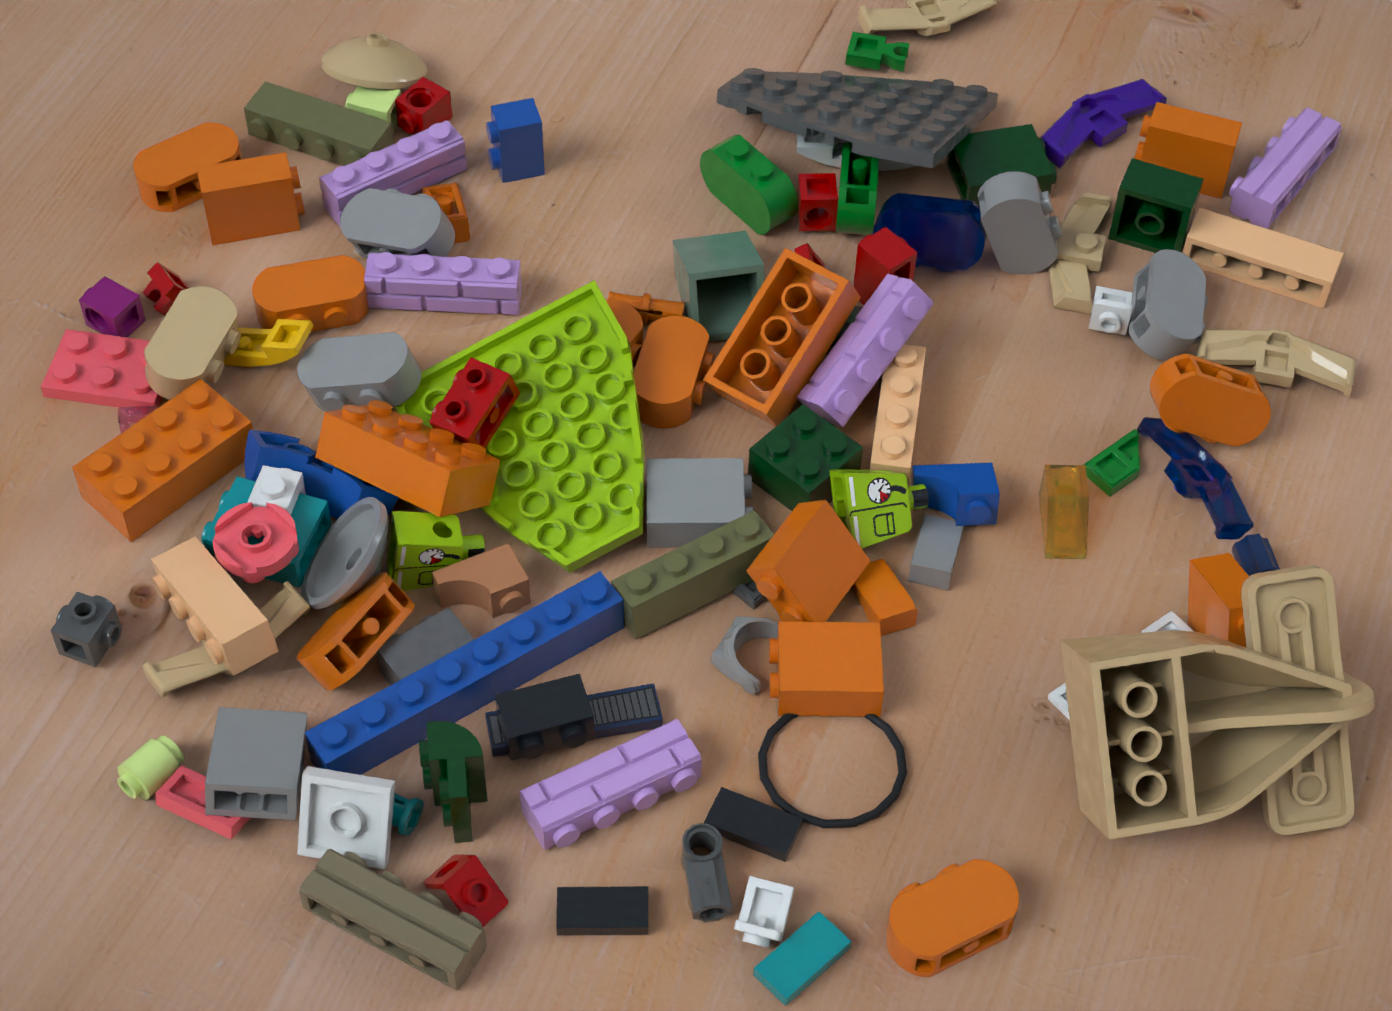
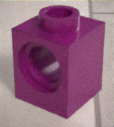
[79,276,146,338]

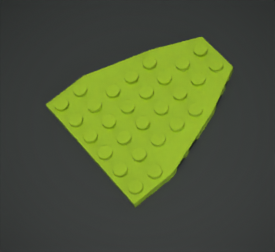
[395,280,645,573]

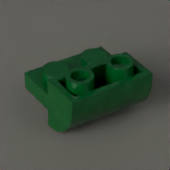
[419,721,488,843]

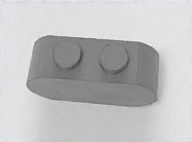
[978,172,1062,274]
[340,188,455,259]
[1128,249,1208,361]
[297,332,421,412]

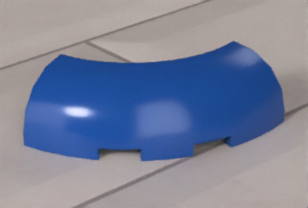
[245,429,398,520]

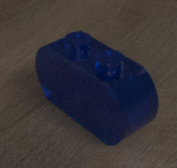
[873,193,987,272]

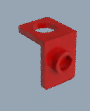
[423,854,508,927]

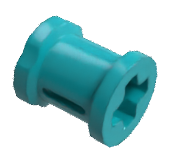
[392,792,424,836]

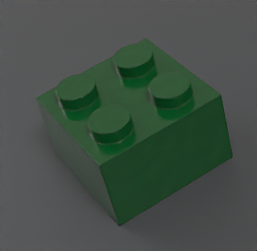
[1108,158,1204,253]
[748,404,863,511]

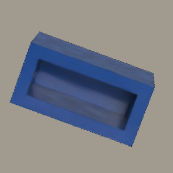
[486,98,545,183]

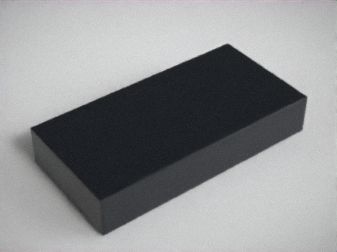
[704,787,803,862]
[556,886,648,935]

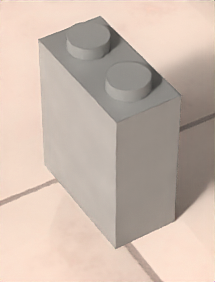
[646,458,753,548]
[205,707,307,820]

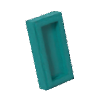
[753,911,852,1006]

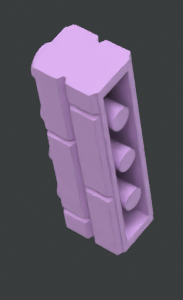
[1229,107,1342,229]
[319,121,467,226]
[364,252,522,315]
[797,274,934,428]
[520,719,702,850]

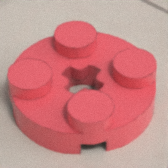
[213,502,299,584]

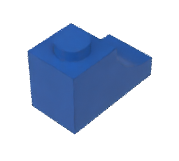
[911,462,1000,526]

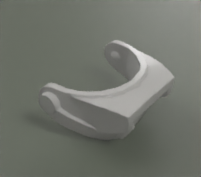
[711,616,778,694]

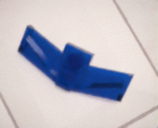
[1137,417,1254,540]

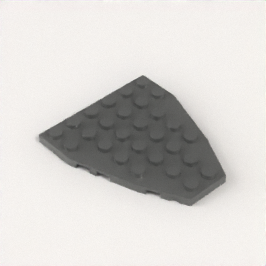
[717,68,998,168]

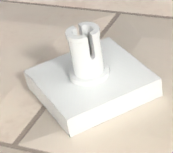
[297,766,395,869]

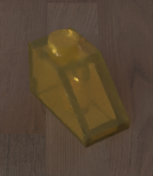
[1039,465,1089,559]

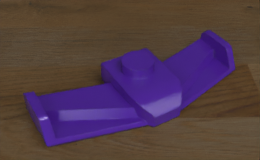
[1040,79,1167,168]

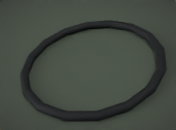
[758,713,907,828]

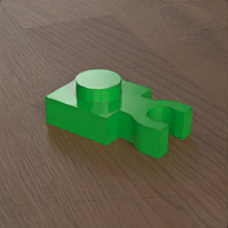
[845,31,909,71]

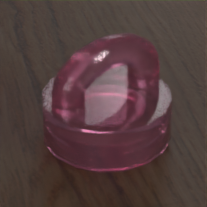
[117,405,158,433]

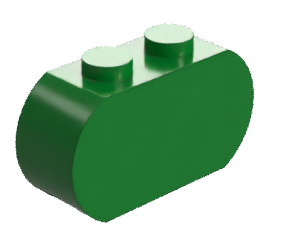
[700,134,799,235]
[836,142,879,235]

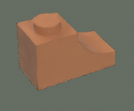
[432,543,531,618]

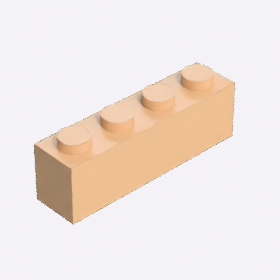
[1183,208,1344,309]
[870,344,926,484]
[151,536,279,676]

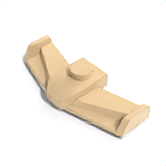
[858,0,998,36]
[1049,193,1112,314]
[1196,328,1356,397]
[142,581,311,698]

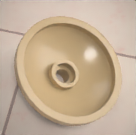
[321,33,428,89]

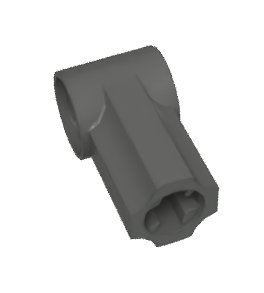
[681,823,732,922]

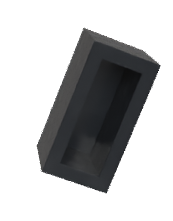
[495,673,595,761]

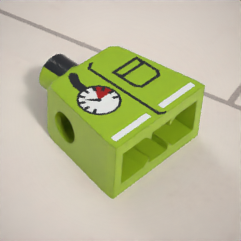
[829,469,929,549]
[386,511,485,591]

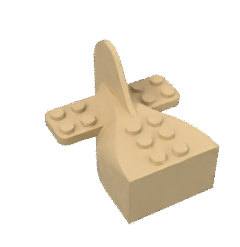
[1061,565,1375,840]

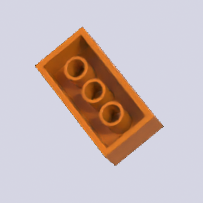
[703,248,861,427]
[72,379,253,542]
[315,400,500,517]

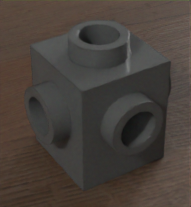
[50,591,122,667]

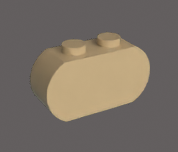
[144,286,241,400]

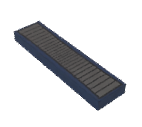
[485,683,663,757]

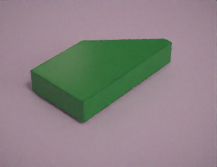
[1082,429,1140,497]

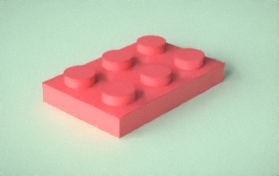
[41,329,163,412]

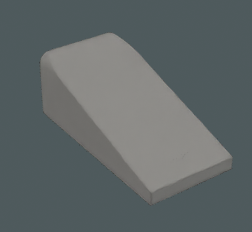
[908,514,964,590]

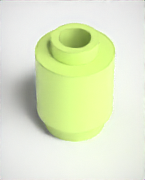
[117,735,185,800]

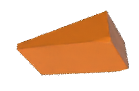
[422,182,470,244]
[852,559,918,636]

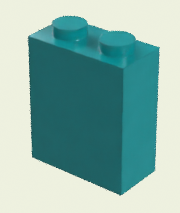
[201,477,332,588]

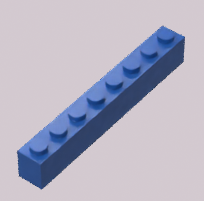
[304,571,624,775]

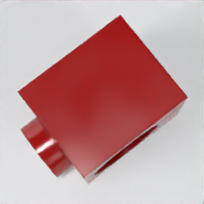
[395,77,453,135]
[797,173,838,231]

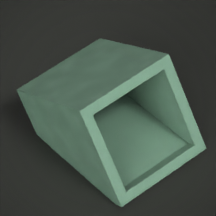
[673,231,765,342]

